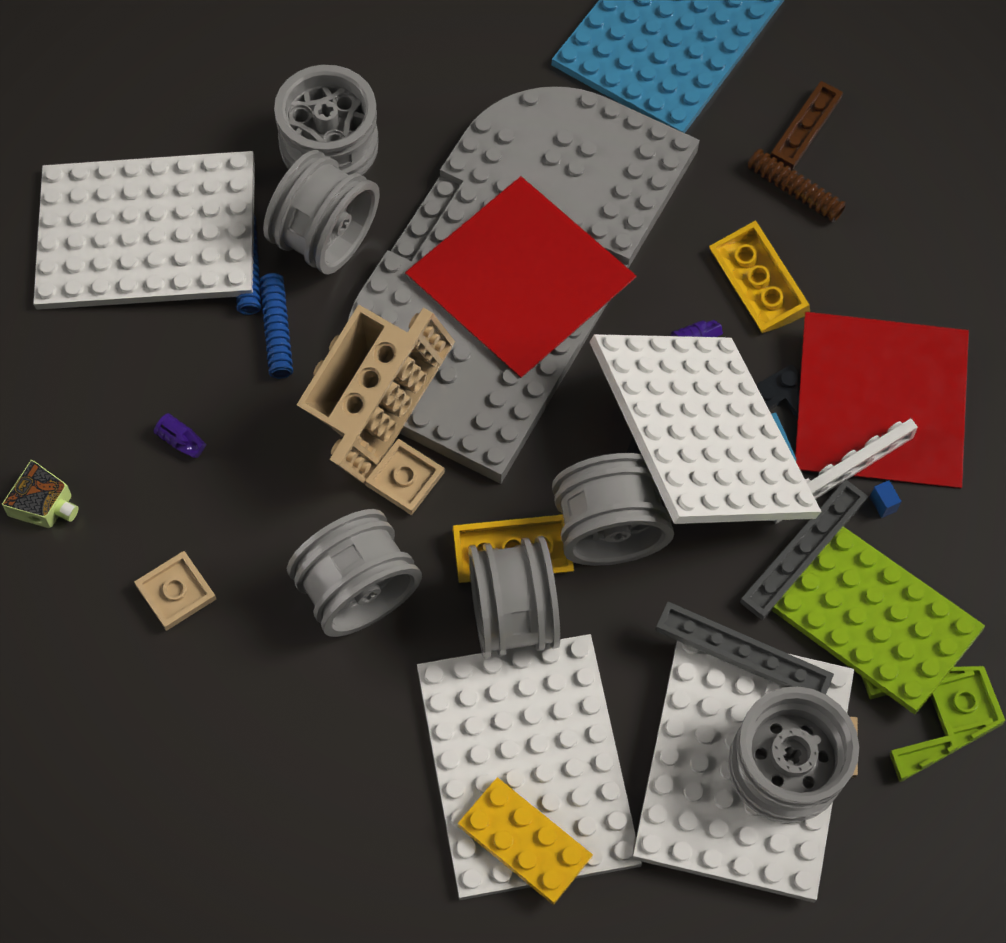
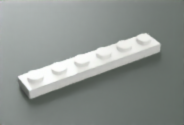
[773,419,918,524]

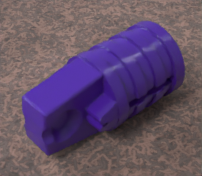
[671,320,723,337]
[154,413,206,458]

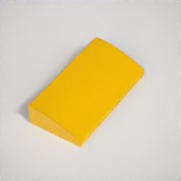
[709,220,810,333]
[452,515,574,583]

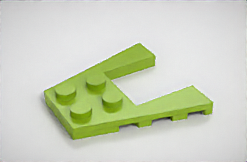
[861,666,1005,782]

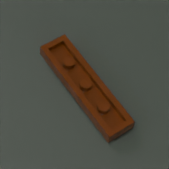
[770,81,843,170]

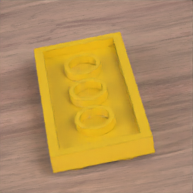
[458,777,593,905]

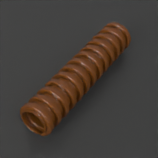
[748,149,846,222]

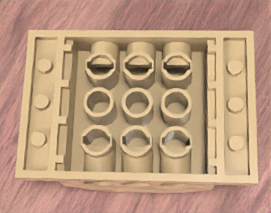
[297,305,455,484]

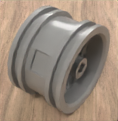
[274,65,379,175]
[263,150,380,274]
[552,453,674,566]
[287,509,422,637]
[468,536,560,659]

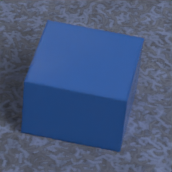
[869,480,902,518]

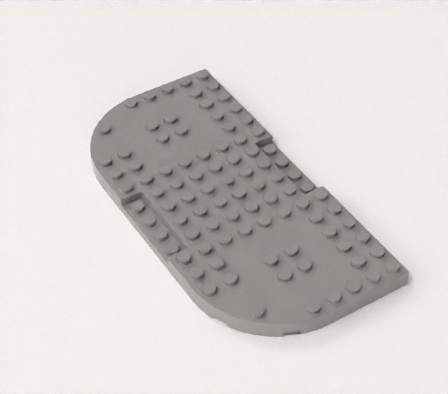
[348,87,700,484]

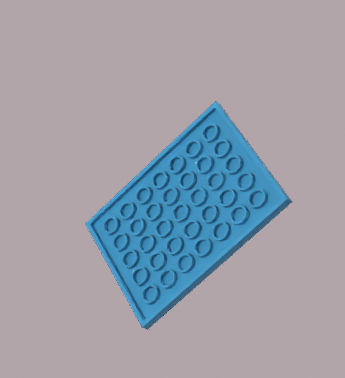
[551,0,784,133]

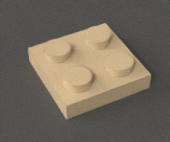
[365,439,445,515]
[134,551,216,631]

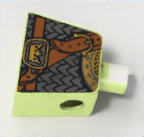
[2,460,79,528]

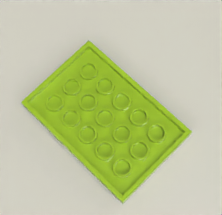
[771,527,985,715]

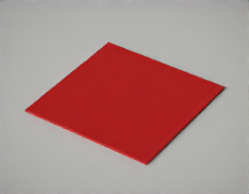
[405,176,637,378]
[795,312,969,488]

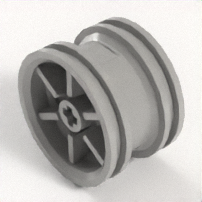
[728,686,859,823]

